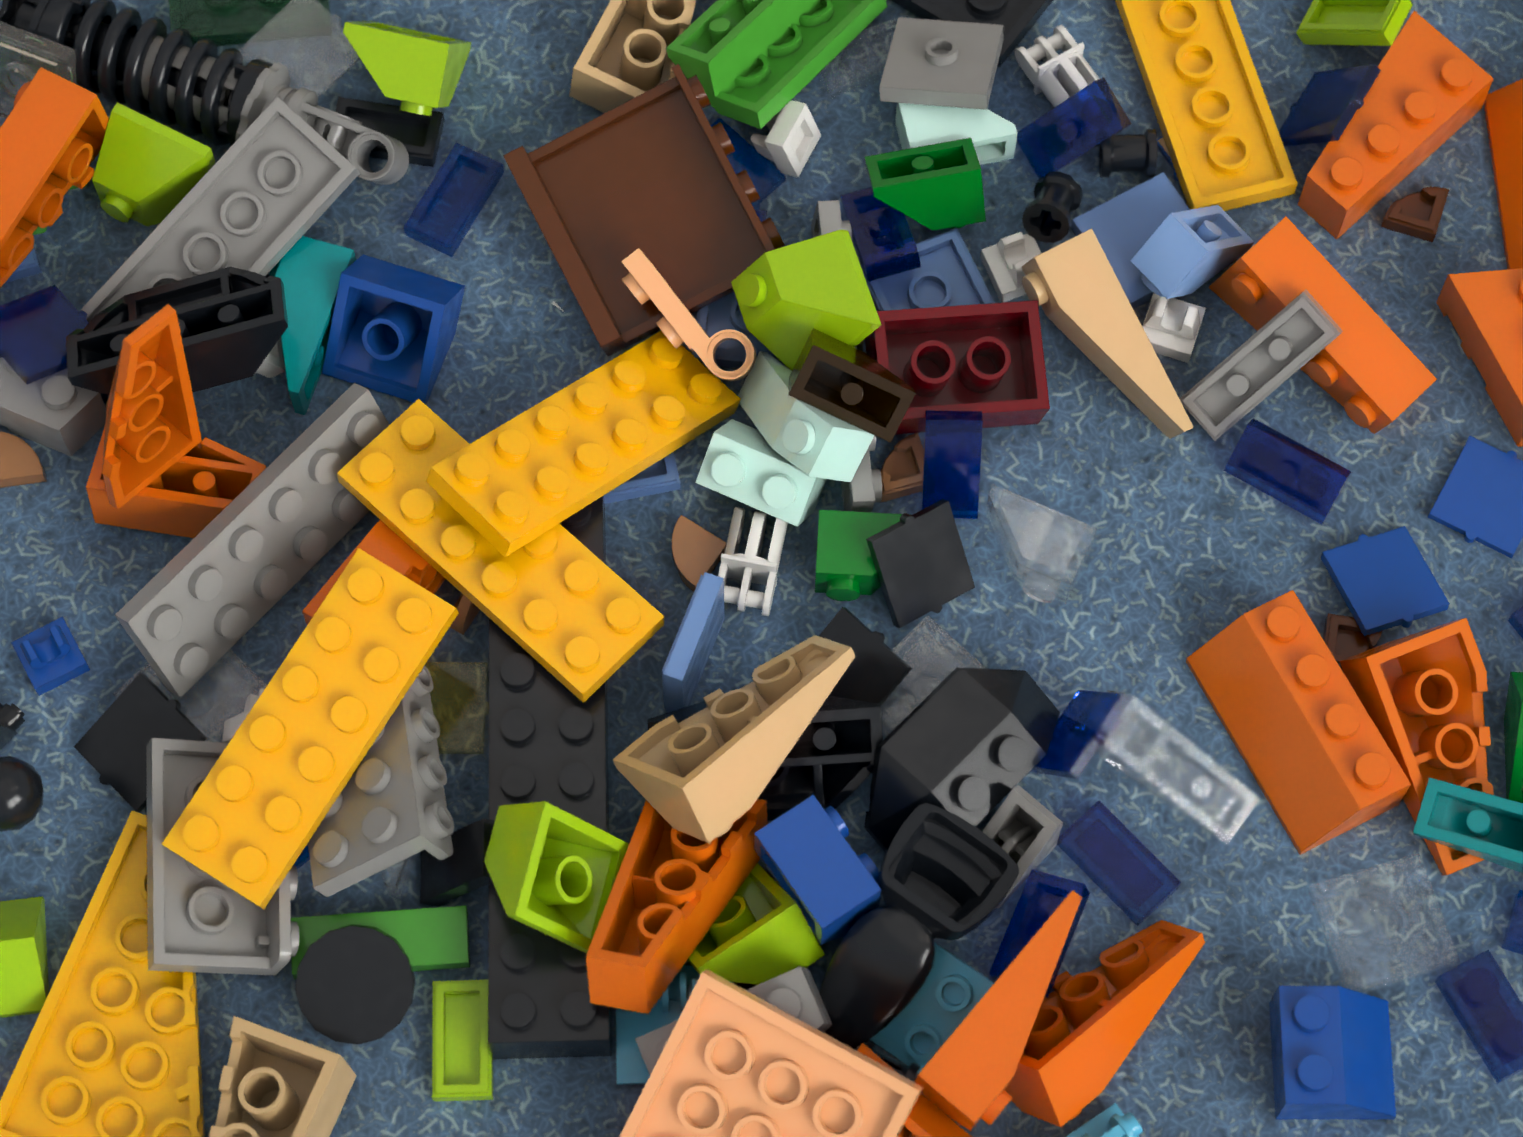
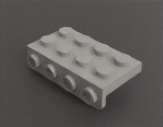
[308,665,454,897]
[146,738,299,976]

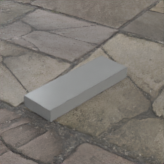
[1179,289,1343,441]

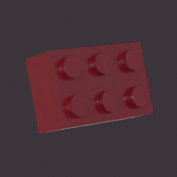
[865,300,1050,434]

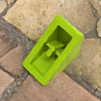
[0,896,49,1018]

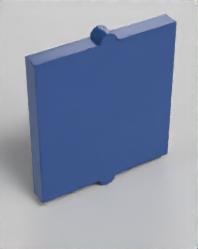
[1428,436,1523,558]
[1321,526,1450,636]

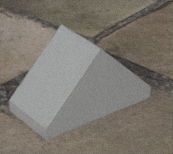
[982,785,1063,909]

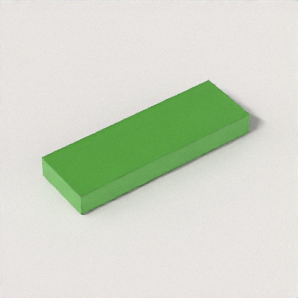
[291,905,470,980]

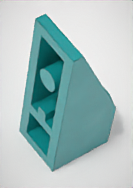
[270,236,356,415]
[1413,777,1523,873]

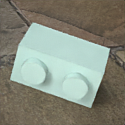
[695,419,827,527]

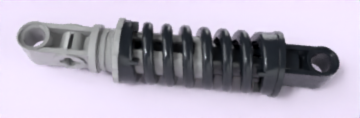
[0,0,409,185]

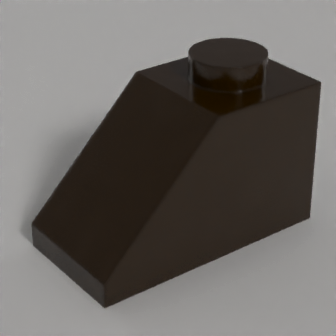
[788,328,916,443]

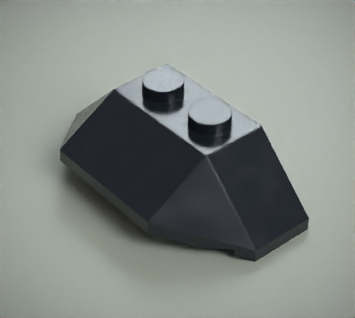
[66,267,288,395]
[864,667,1060,853]
[647,695,883,821]

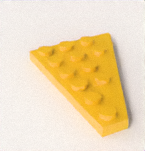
[0,810,205,1137]

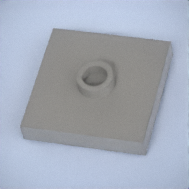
[879,17,1004,110]

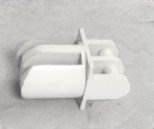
[1015,25,1114,128]
[718,507,788,616]

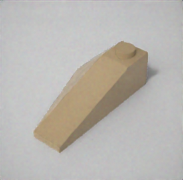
[1021,228,1194,439]
[612,635,856,843]

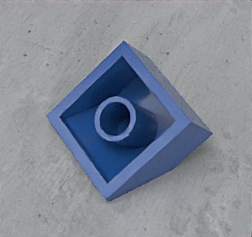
[322,254,465,405]
[1269,986,1396,1119]

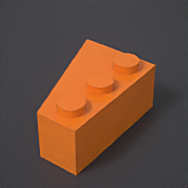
[1436,268,1523,447]
[86,427,267,538]

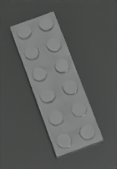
[53,96,361,351]
[115,383,389,698]

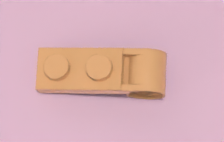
[621,248,756,381]

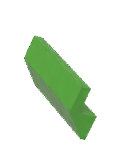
[666,0,887,129]

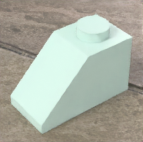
[895,103,1018,165]

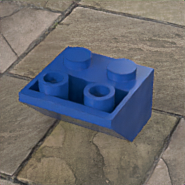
[754,795,882,945]

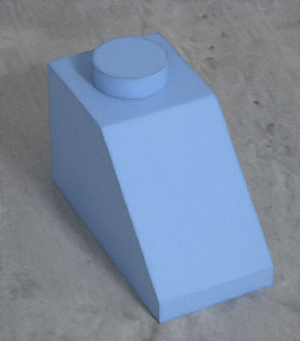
[1130,205,1255,299]

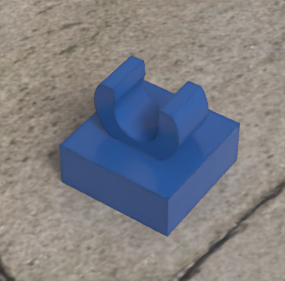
[11,616,90,696]

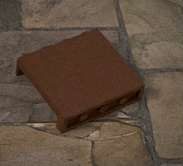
[503,64,785,356]

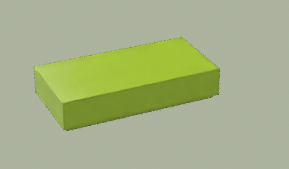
[1296,0,1413,46]
[432,979,493,1102]

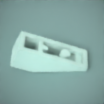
[738,351,874,482]

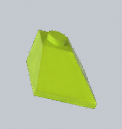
[343,21,472,116]
[92,102,216,226]
[731,229,882,371]
[484,801,629,954]
[687,863,825,985]

